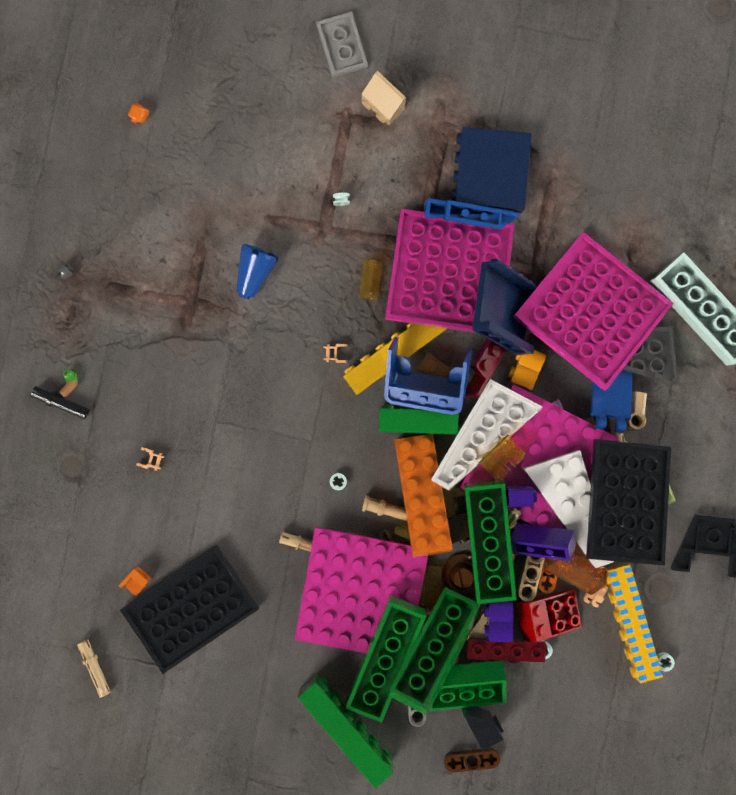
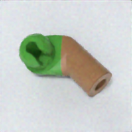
[59,369,78,398]

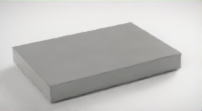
[316,11,368,78]

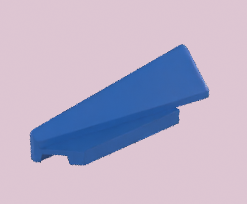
[424,198,520,230]

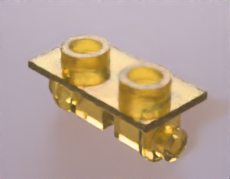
[359,259,382,300]

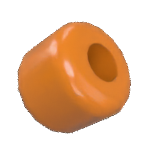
[128,103,150,124]

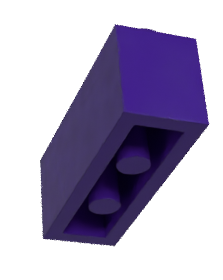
[511,523,576,562]

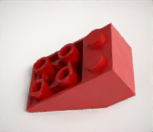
[516,589,582,642]

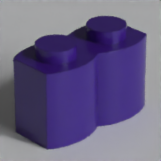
[505,485,537,507]
[484,601,513,642]

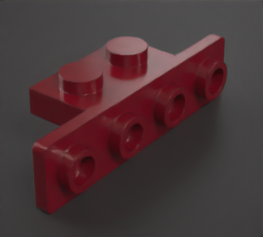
[465,339,507,397]
[467,638,546,663]

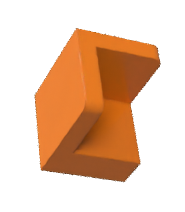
[119,566,152,596]

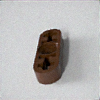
[444,748,500,773]

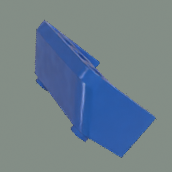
[384,337,472,415]

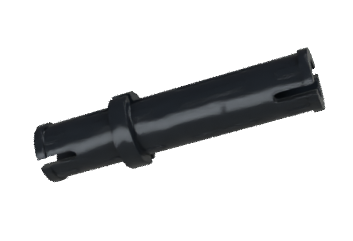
[31,386,90,420]

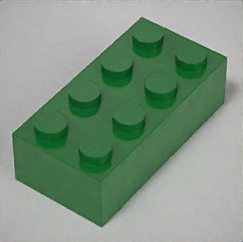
[379,405,458,434]
[430,660,506,711]

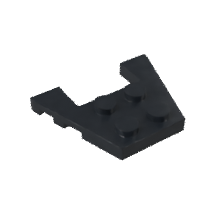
[671,514,736,578]

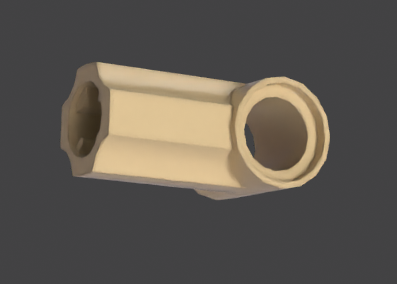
[626,392,647,430]

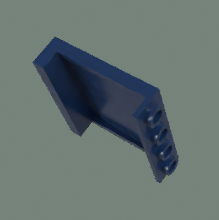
[451,127,532,213]
[472,259,538,355]

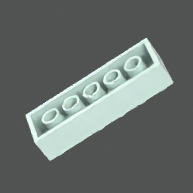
[649,252,736,366]

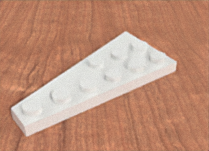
[431,379,542,490]
[523,450,614,568]

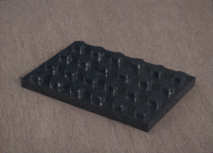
[586,439,671,566]
[120,545,259,674]

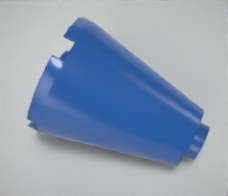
[236,244,279,299]

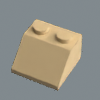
[362,71,406,125]

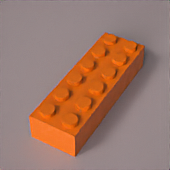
[394,434,453,558]

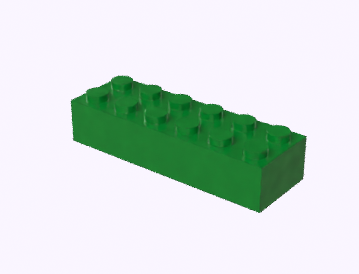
[464,479,517,604]
[389,587,480,716]
[345,595,426,723]
[297,673,393,789]

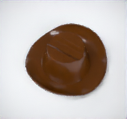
[441,554,475,598]

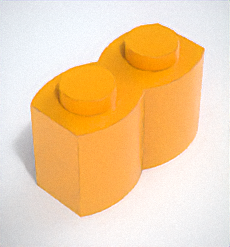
[508,350,546,391]

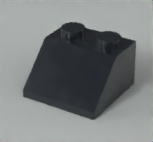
[461,707,504,751]

